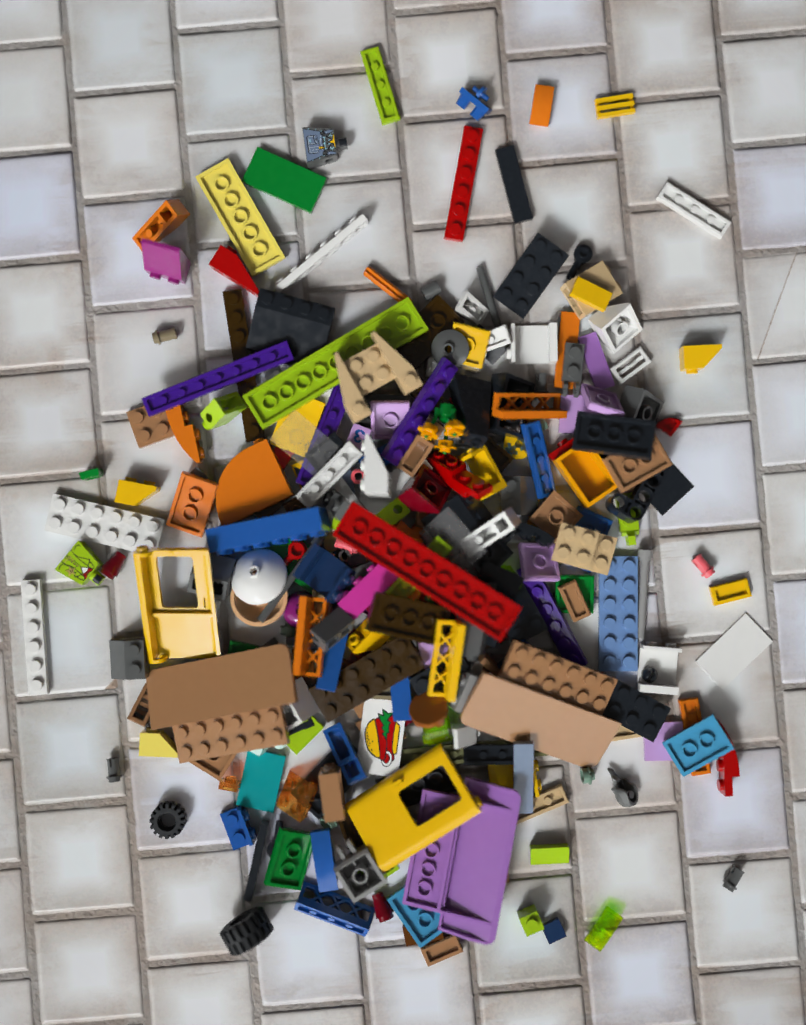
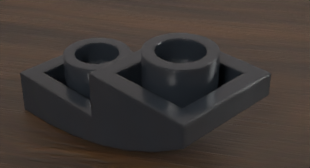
[515,523,555,549]

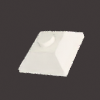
[588,302,643,354]

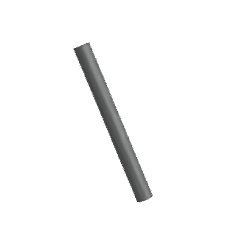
[476,266,502,328]

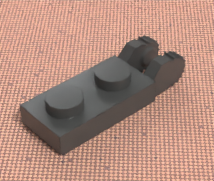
[561,342,585,398]

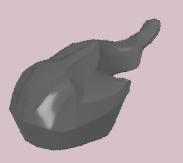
[607,768,638,807]

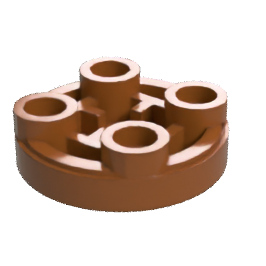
[409,691,449,728]

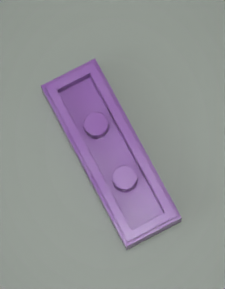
[578,331,615,389]

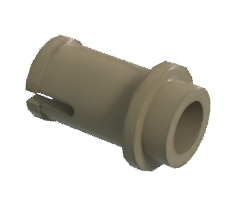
[152,327,178,345]

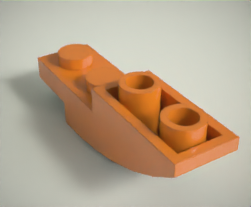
[166,403,205,464]

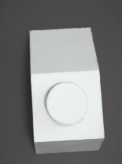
[452,722,480,749]

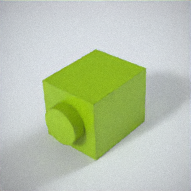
[517,904,544,937]

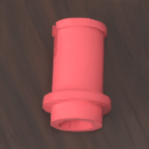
[351,469,364,484]
[334,538,358,555]
[691,553,715,578]

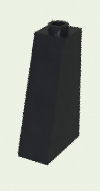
[449,373,492,448]

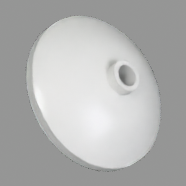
[231,549,287,605]

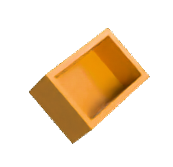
[552,448,617,508]

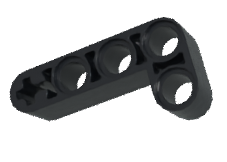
[605,466,671,523]

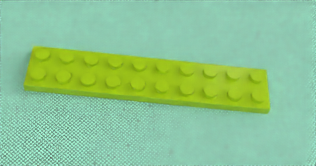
[243,297,428,430]

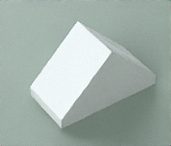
[455,290,489,325]

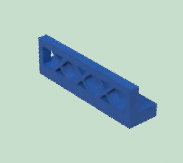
[294,881,375,937]

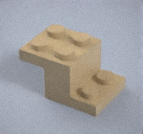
[551,522,618,576]

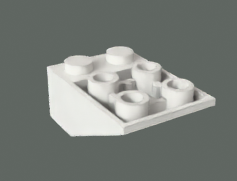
[361,434,392,499]

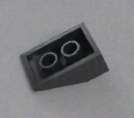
[420,494,493,546]
[506,582,548,644]

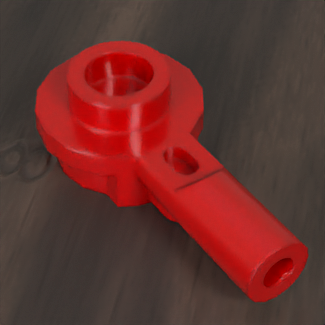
[283,541,307,567]

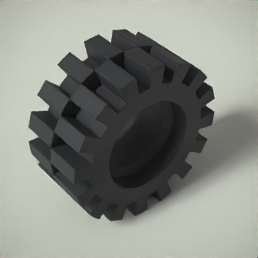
[149,801,187,839]

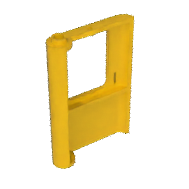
[133,545,221,664]
[345,742,483,873]

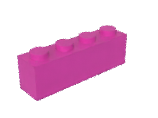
[337,562,398,620]

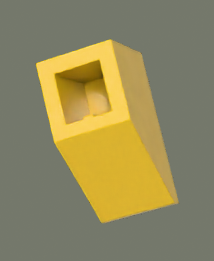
[114,477,161,506]
[346,617,391,654]

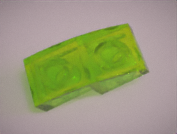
[584,906,623,952]

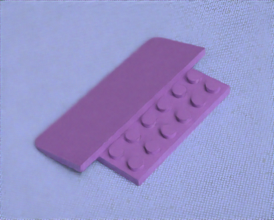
[402,776,521,945]

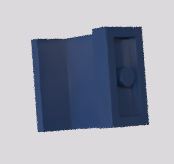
[293,543,356,604]

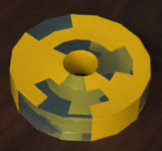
[503,436,527,460]

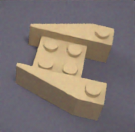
[334,331,423,425]

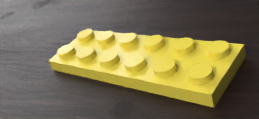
[195,158,286,277]

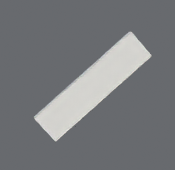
[656,182,731,239]
[295,440,363,509]

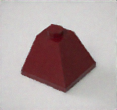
[397,463,452,514]

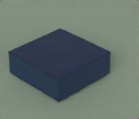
[543,917,567,945]

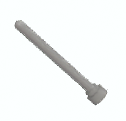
[637,549,653,641]

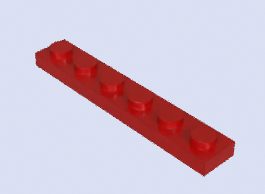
[444,125,483,243]

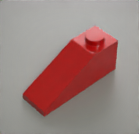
[209,245,259,297]

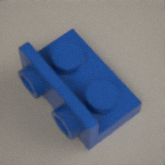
[220,806,257,850]

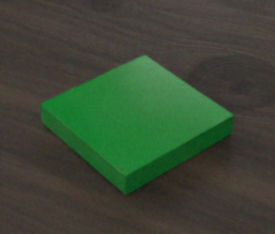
[555,574,594,613]

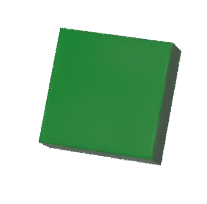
[79,468,104,481]

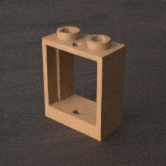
[318,763,346,823]

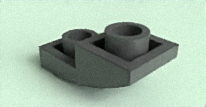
[323,488,350,521]

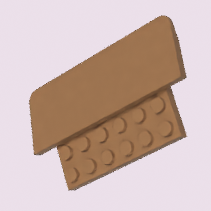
[460,639,622,768]
[146,644,298,763]

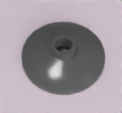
[431,330,469,367]

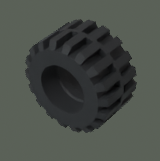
[220,907,274,956]

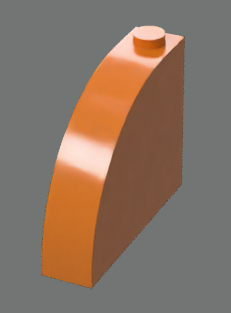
[216,438,295,526]

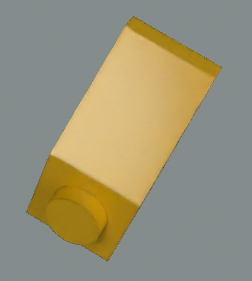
[679,344,722,374]

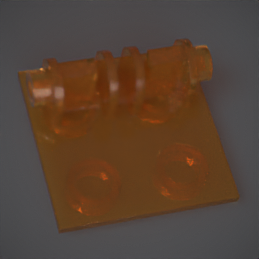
[276,770,318,823]

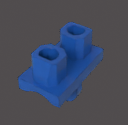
[456,85,492,121]

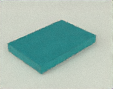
[236,751,286,813]

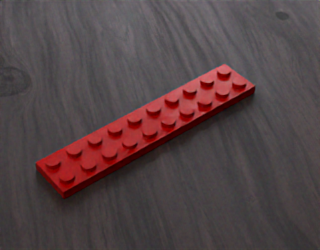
[332,502,522,642]

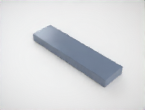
[513,741,534,814]

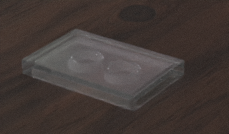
[270,410,339,476]
[419,506,488,571]

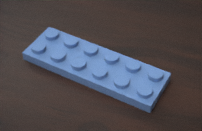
[598,556,638,671]

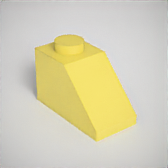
[139,727,178,758]

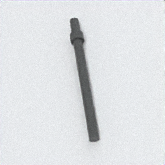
[257,529,332,623]

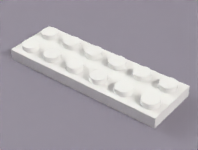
[44,493,166,551]

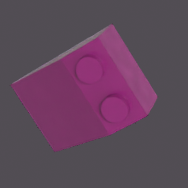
[141,238,191,285]

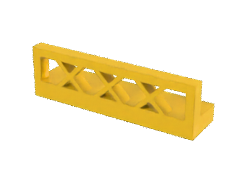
[427,619,466,702]

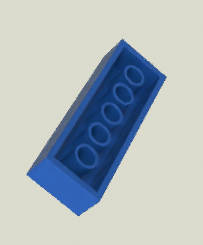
[205,507,331,556]

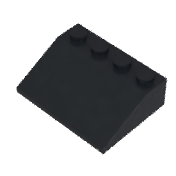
[246,288,335,362]

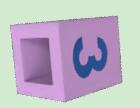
[346,424,371,452]

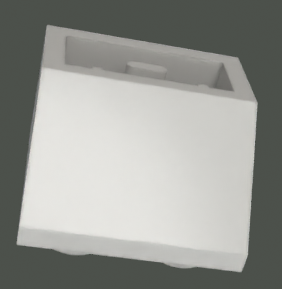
[283,676,320,731]

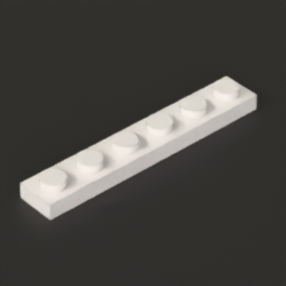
[274,214,368,294]
[21,579,50,695]

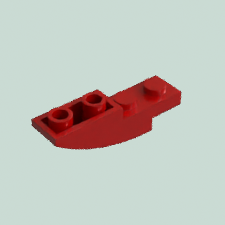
[426,450,493,500]
[716,718,740,797]

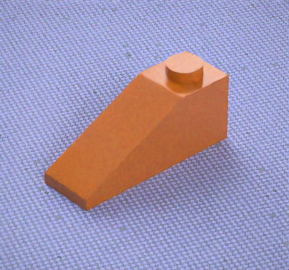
[132,199,190,251]

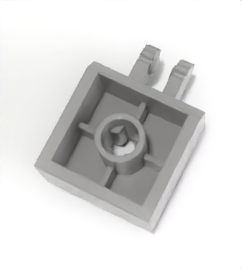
[446,660,483,713]
[333,838,388,903]

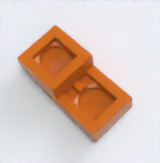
[529,84,554,127]

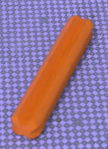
[364,266,412,302]

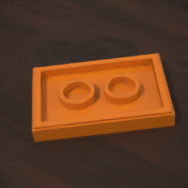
[166,471,218,538]

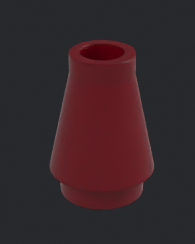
[100,551,127,580]
[372,891,394,923]

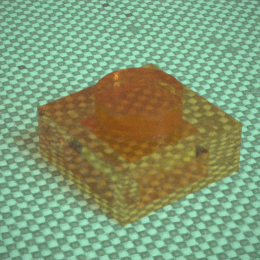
[218,776,241,792]

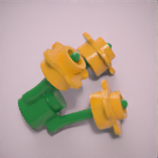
[417,403,465,454]

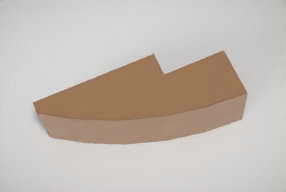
[397,416,445,477]

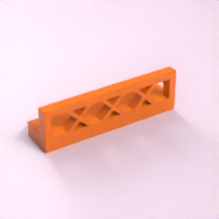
[492,392,567,419]
[292,596,329,677]

